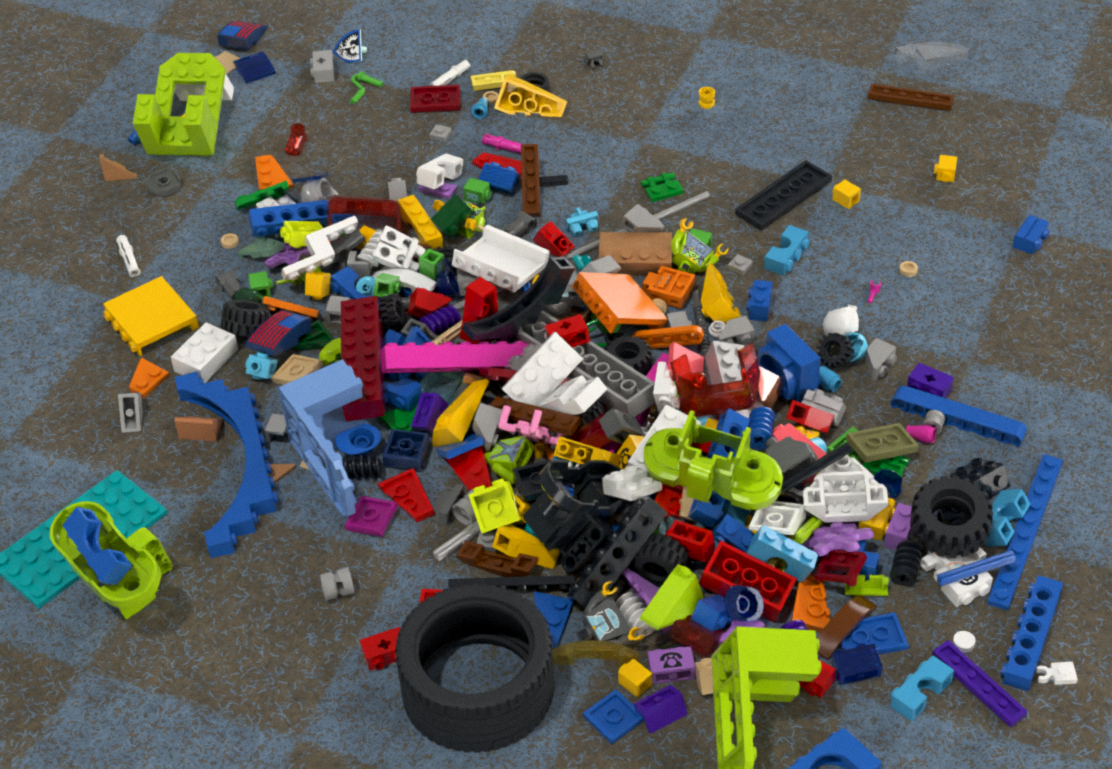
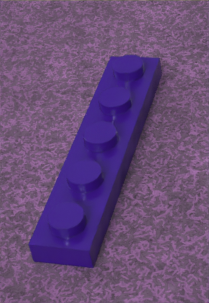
[932,640,1027,728]

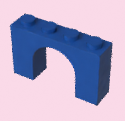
[785,727,882,769]

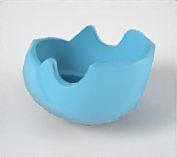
[840,332,868,362]

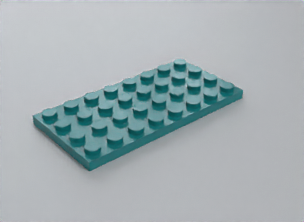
[0,470,168,609]

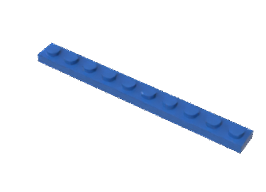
[987,454,1063,611]

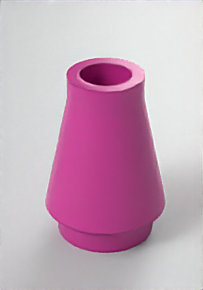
[906,425,936,444]

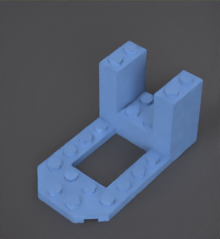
[278,359,368,516]

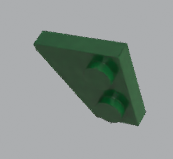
[293,320,334,350]

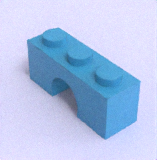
[764,225,810,276]
[984,489,1030,547]
[747,525,818,583]
[890,656,954,722]

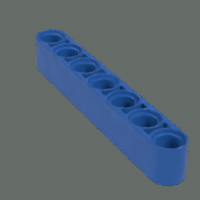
[891,386,1027,447]

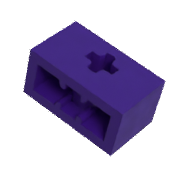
[907,363,954,398]

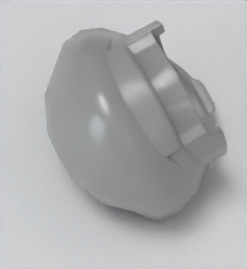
[301,178,340,203]

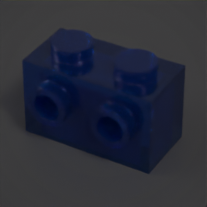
[831,643,883,685]

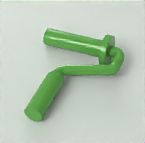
[350,71,384,104]

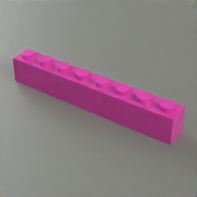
[380,341,529,373]

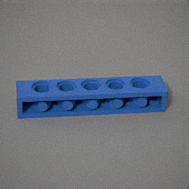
[248,197,358,237]
[688,409,750,527]
[1000,575,1063,692]

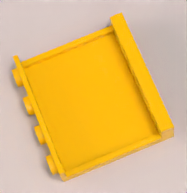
[103,276,199,356]

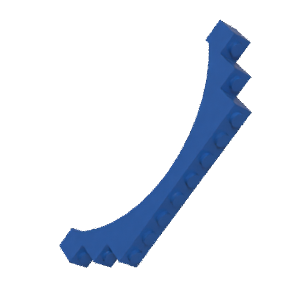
[175,372,279,558]

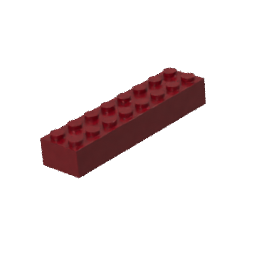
[341,296,385,422]

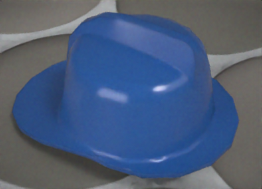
[335,424,381,456]

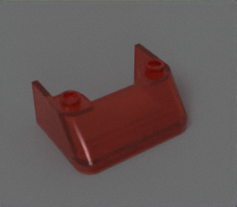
[326,195,401,243]
[670,343,760,417]

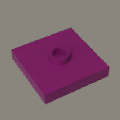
[344,496,398,537]

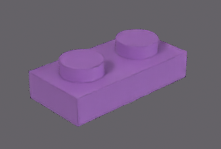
[418,182,457,200]

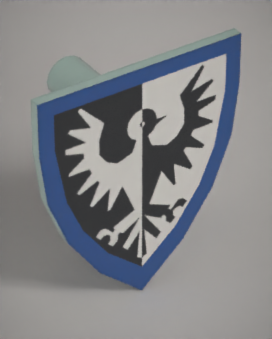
[333,29,367,63]

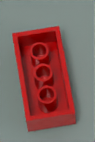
[699,541,797,623]

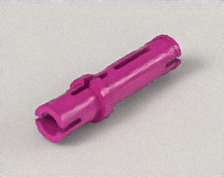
[482,133,521,154]

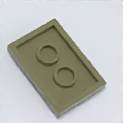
[846,423,919,463]

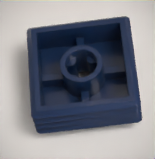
[382,429,430,470]

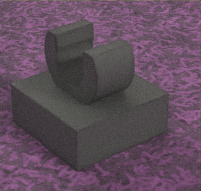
[584,49,604,69]

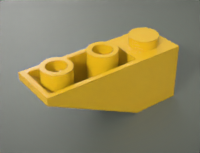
[553,436,621,466]
[492,524,560,569]

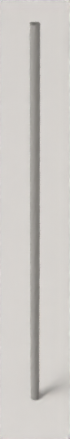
[452,191,710,311]

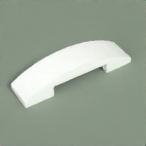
[372,268,437,293]

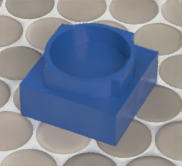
[758,324,821,403]

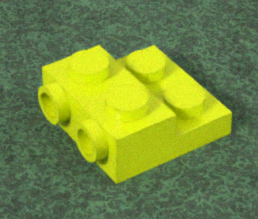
[280,221,323,248]
[468,478,521,533]

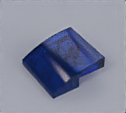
[233,51,276,84]

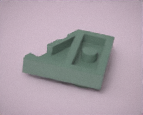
[237,236,284,259]

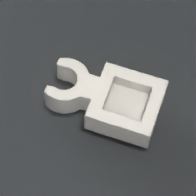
[1036,662,1078,685]

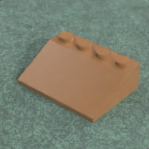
[599,232,672,276]

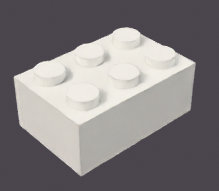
[171,323,238,383]

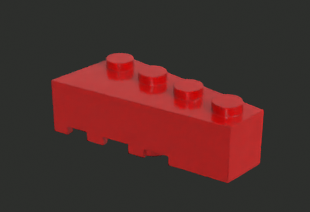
[460,277,498,344]

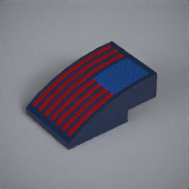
[217,21,268,50]
[245,310,311,356]

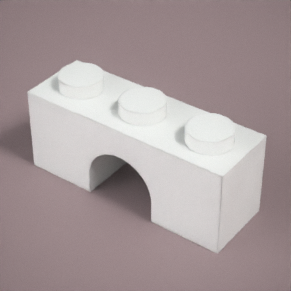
[416,154,463,189]

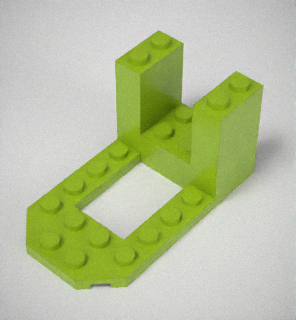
[133,53,226,156]
[711,626,821,769]

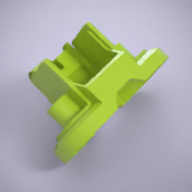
[644,410,783,510]
[50,501,173,620]

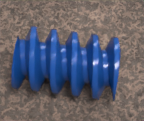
[748,407,775,450]

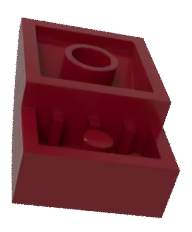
[569,405,612,448]

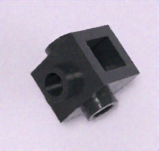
[937,508,970,526]

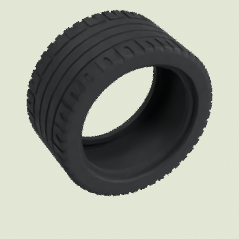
[395,583,554,753]

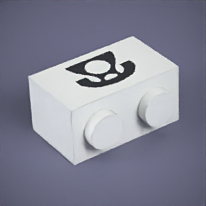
[941,571,993,607]

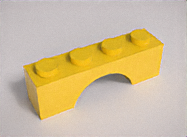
[398,194,443,250]

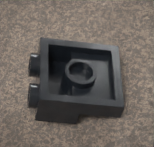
[512,459,551,502]

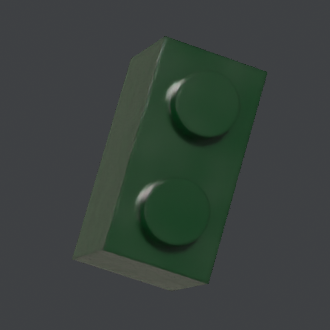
[431,194,475,238]

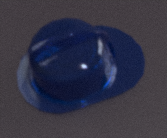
[435,258,462,299]
[724,585,764,622]

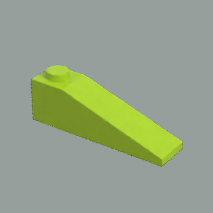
[639,564,704,630]

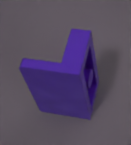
[411,393,449,436]
[634,685,687,734]

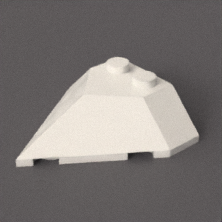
[803,455,888,523]

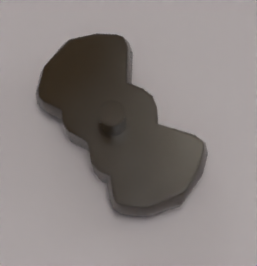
[645,405,659,431]

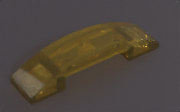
[552,641,639,667]

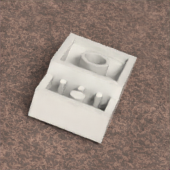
[538,375,607,415]
[749,501,806,535]

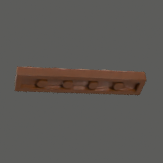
[868,84,954,111]
[521,144,540,217]
[489,396,581,436]

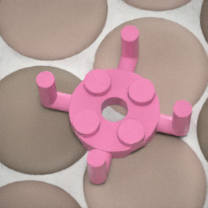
[498,405,565,445]

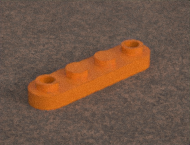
[632,325,704,349]

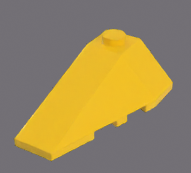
[494,74,567,117]
[701,262,742,323]
[432,379,489,447]

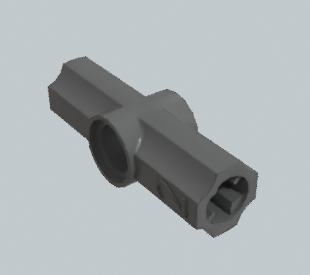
[319,227,366,272]

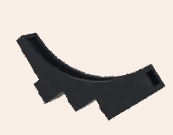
[462,257,575,343]

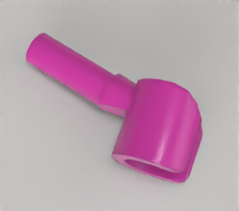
[867,280,881,303]

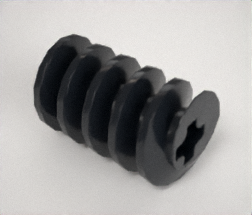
[342,454,382,480]
[890,540,923,587]

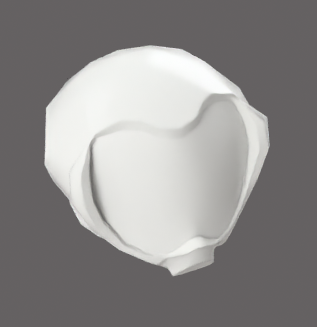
[823,305,859,336]

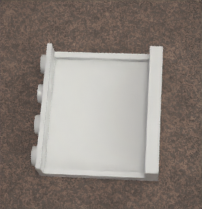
[452,225,550,293]

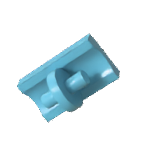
[565,207,598,237]

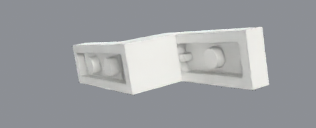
[281,216,358,281]

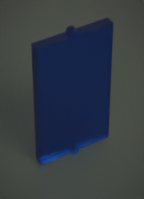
[292,172,329,183]

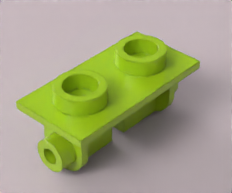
[845,574,889,596]

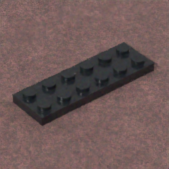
[735,160,832,230]

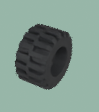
[221,300,270,337]
[604,335,651,376]
[632,533,690,587]

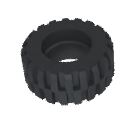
[910,476,993,558]

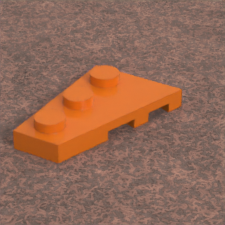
[791,573,830,633]

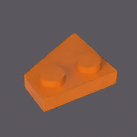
[129,358,169,399]

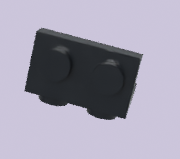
[950,457,1010,499]

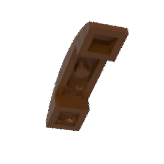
[456,541,539,577]
[817,595,877,660]

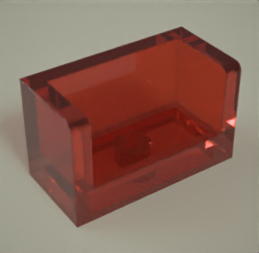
[669,615,723,656]

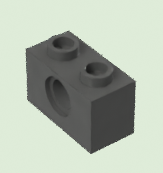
[599,408,645,445]

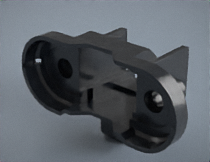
[523,460,636,572]

